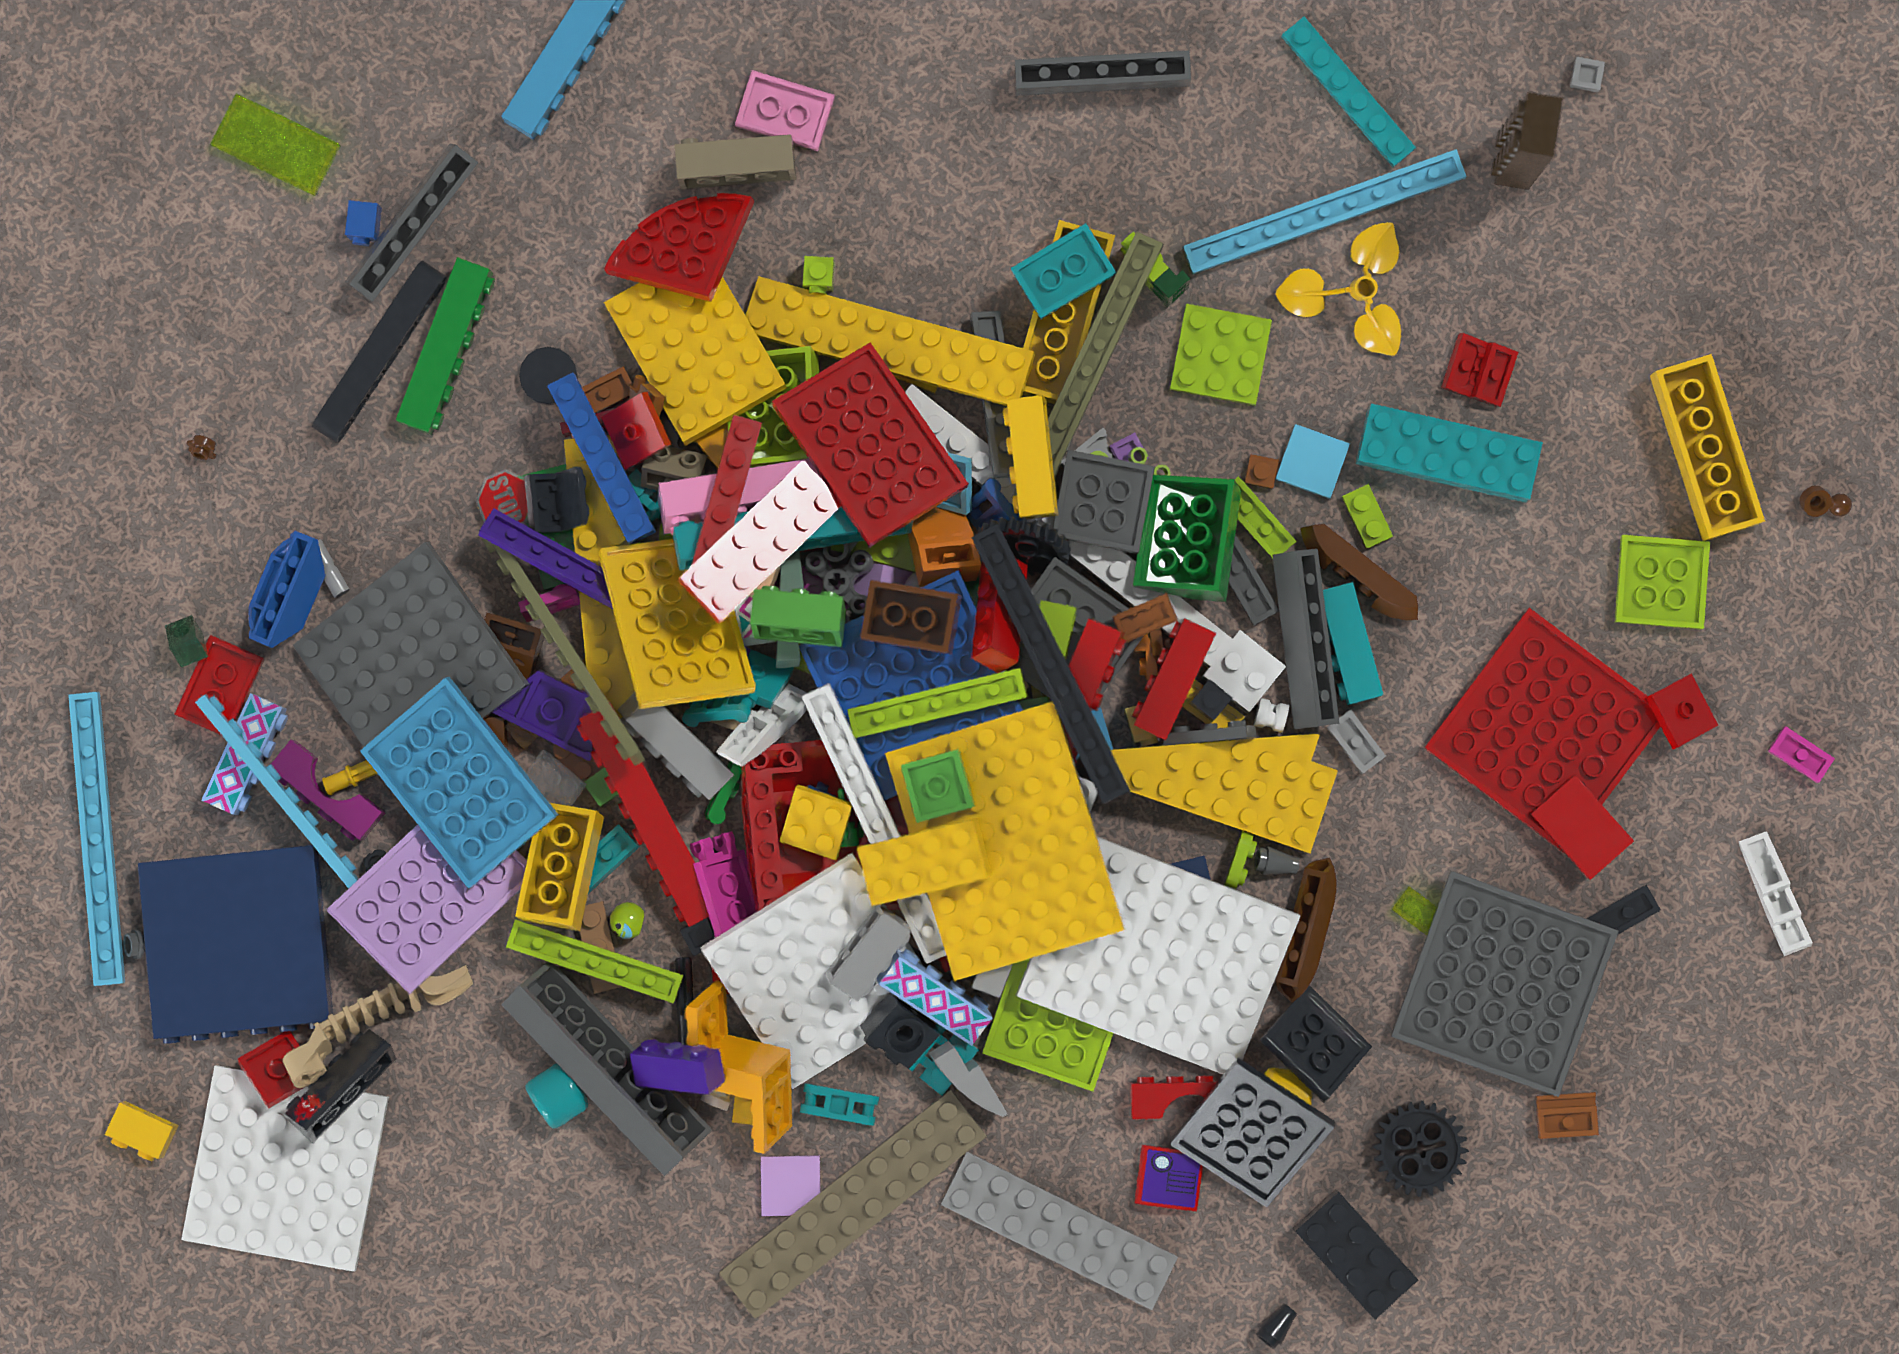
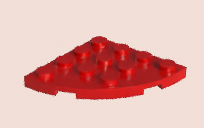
[604,193,754,302]

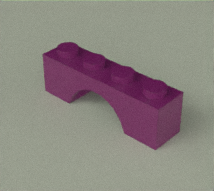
[271,739,386,841]

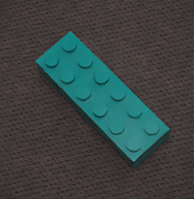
[1355,403,1543,503]

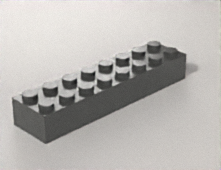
[501,962,712,1176]

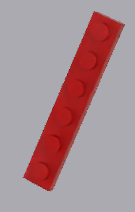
[691,415,762,566]

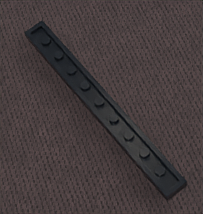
[971,524,1131,804]

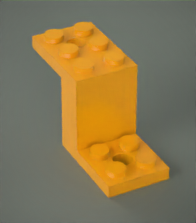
[685,981,792,1154]

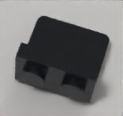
[524,467,589,533]

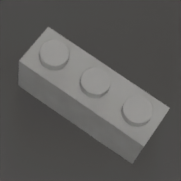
[825,904,911,1002]

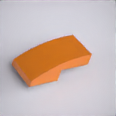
[1133,634,1158,682]

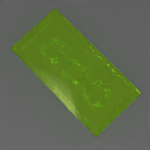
[210,93,341,197]

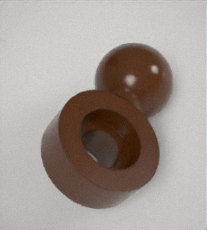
[1799,485,1852,517]

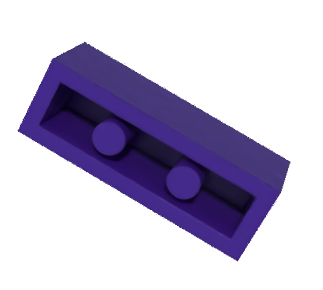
[630,1039,725,1095]

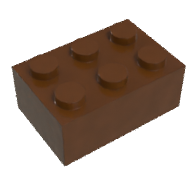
[860,580,962,655]

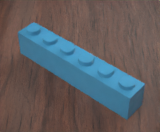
[501,0,626,140]

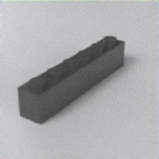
[1015,50,1191,96]
[345,143,478,302]
[1273,549,1340,729]

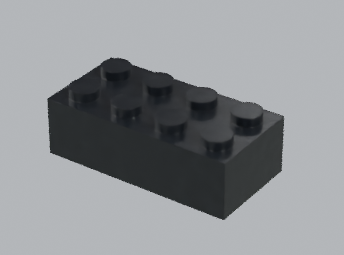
[1292,1189,1419,1320]

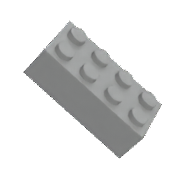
[618,692,734,800]

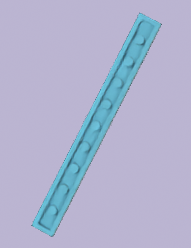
[1183,149,1466,275]
[68,692,125,986]
[195,694,359,889]

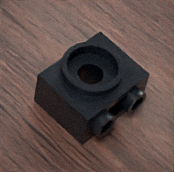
[860,992,940,1069]

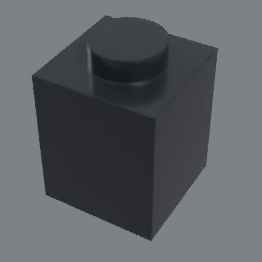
[1189,679,1233,722]

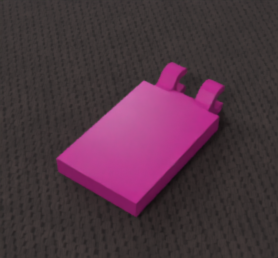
[690,831,757,937]

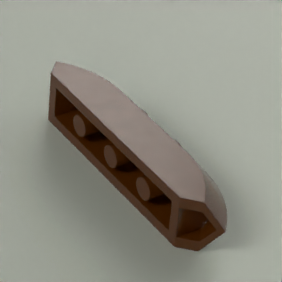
[1300,524,1418,620]
[1275,858,1337,1002]

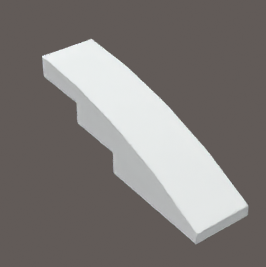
[717,684,808,766]
[1739,831,1813,956]

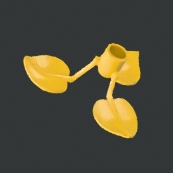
[1275,222,1401,356]

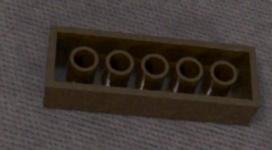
[1491,92,1563,190]

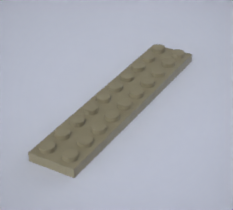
[719,1089,987,1319]

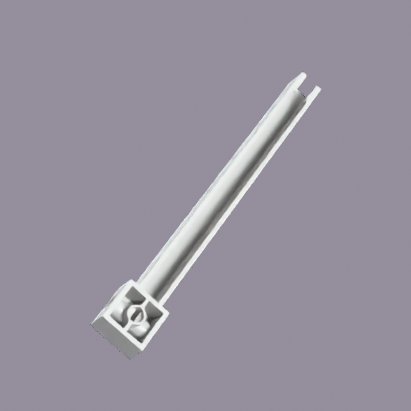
[905,384,1286,714]

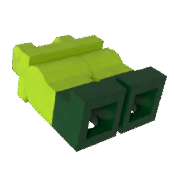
[1120,231,1191,308]

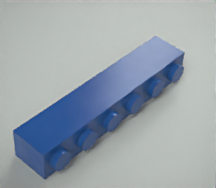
[547,372,656,544]

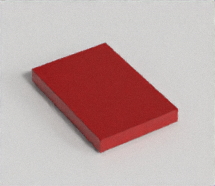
[174,635,265,735]
[1530,775,1634,880]

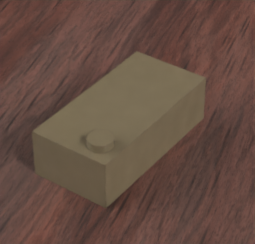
[674,134,797,189]

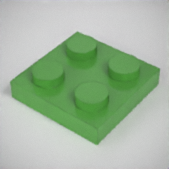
[901,749,975,823]

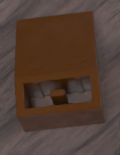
[484,612,545,679]

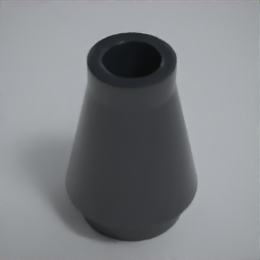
[1256,1304,1297,1349]

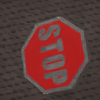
[475,469,529,524]

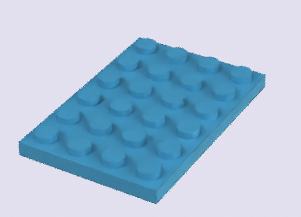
[360,677,558,889]

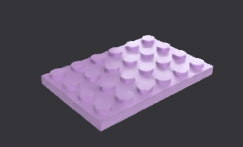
[327,825,527,994]

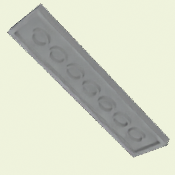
[941,1152,1178,1310]

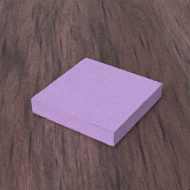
[761,1155,820,1216]

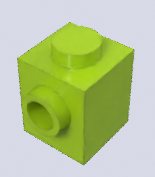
[803,256,835,294]

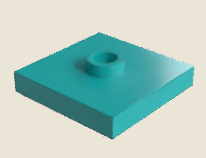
[748,650,794,709]

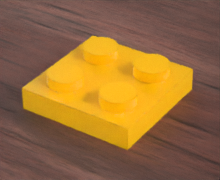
[780,785,853,860]

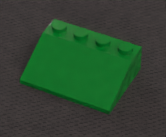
[1133,475,1241,602]

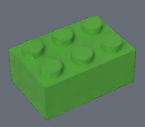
[750,586,846,647]

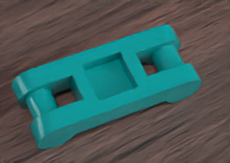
[682,692,758,727]
[799,1083,880,1126]

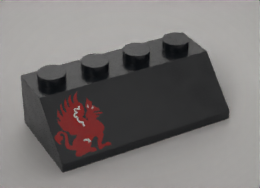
[285,1029,397,1143]

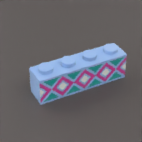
[202,693,288,815]
[876,949,993,1046]

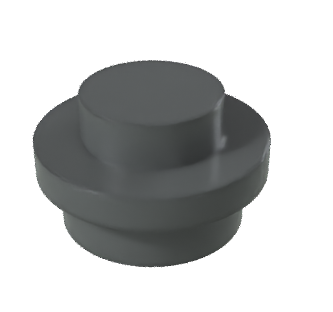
[123,929,146,959]

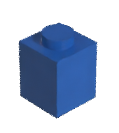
[345,200,382,246]

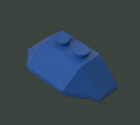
[249,531,325,648]

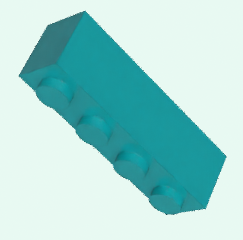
[1323,582,1384,706]

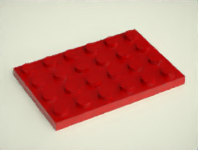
[772,342,969,547]

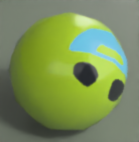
[610,902,644,939]

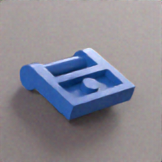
[966,478,1022,530]

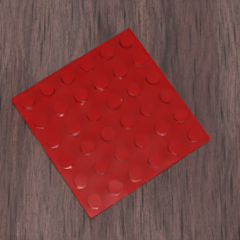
[1424,608,1661,854]

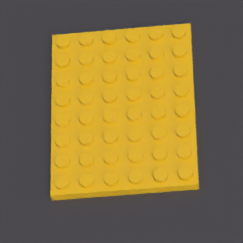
[885,701,1125,981]

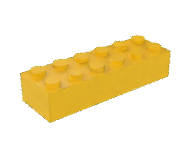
[1023,220,1115,404]
[1650,354,1765,541]

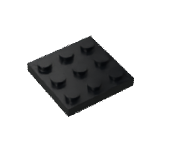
[1259,985,1372,1103]

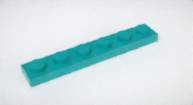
[1281,16,1416,168]

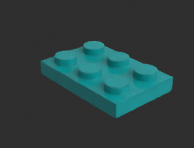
[1011,223,1117,319]

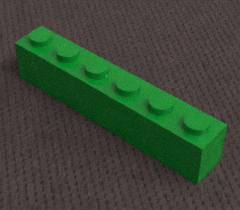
[396,257,495,435]

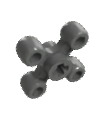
[804,550,874,618]

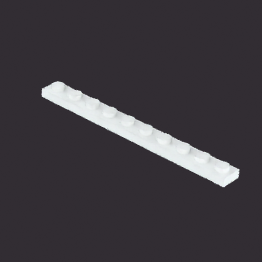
[802,683,946,964]

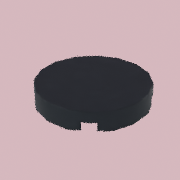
[519,346,578,405]

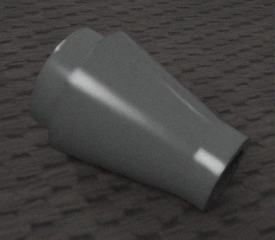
[1254,846,1299,875]

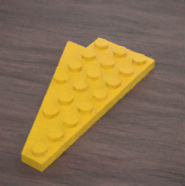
[1111,733,1338,854]

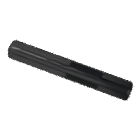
[675,957,694,1045]

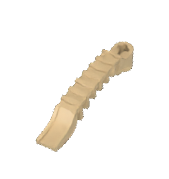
[283,965,473,1088]

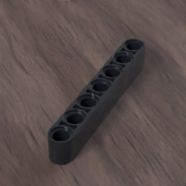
[312,261,447,443]

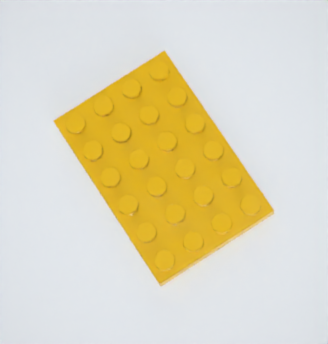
[604,276,787,446]
[598,539,756,709]

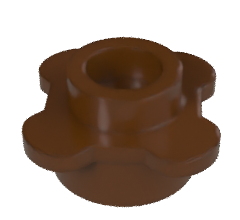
[186,435,217,460]

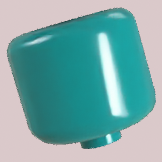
[525,1063,589,1129]

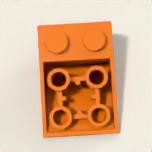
[908,507,981,587]

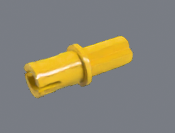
[322,760,378,796]

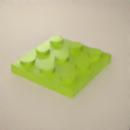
[1170,303,1272,406]
[1614,535,1710,630]

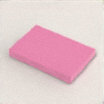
[735,70,835,152]

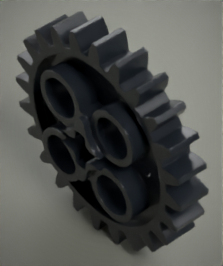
[977,516,1071,576]
[1372,1100,1469,1197]

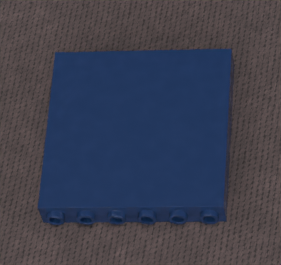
[138,845,333,1044]

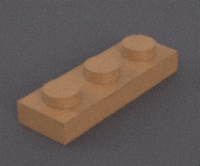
[580,901,623,994]

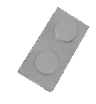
[1326,709,1386,774]

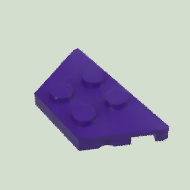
[493,670,593,761]

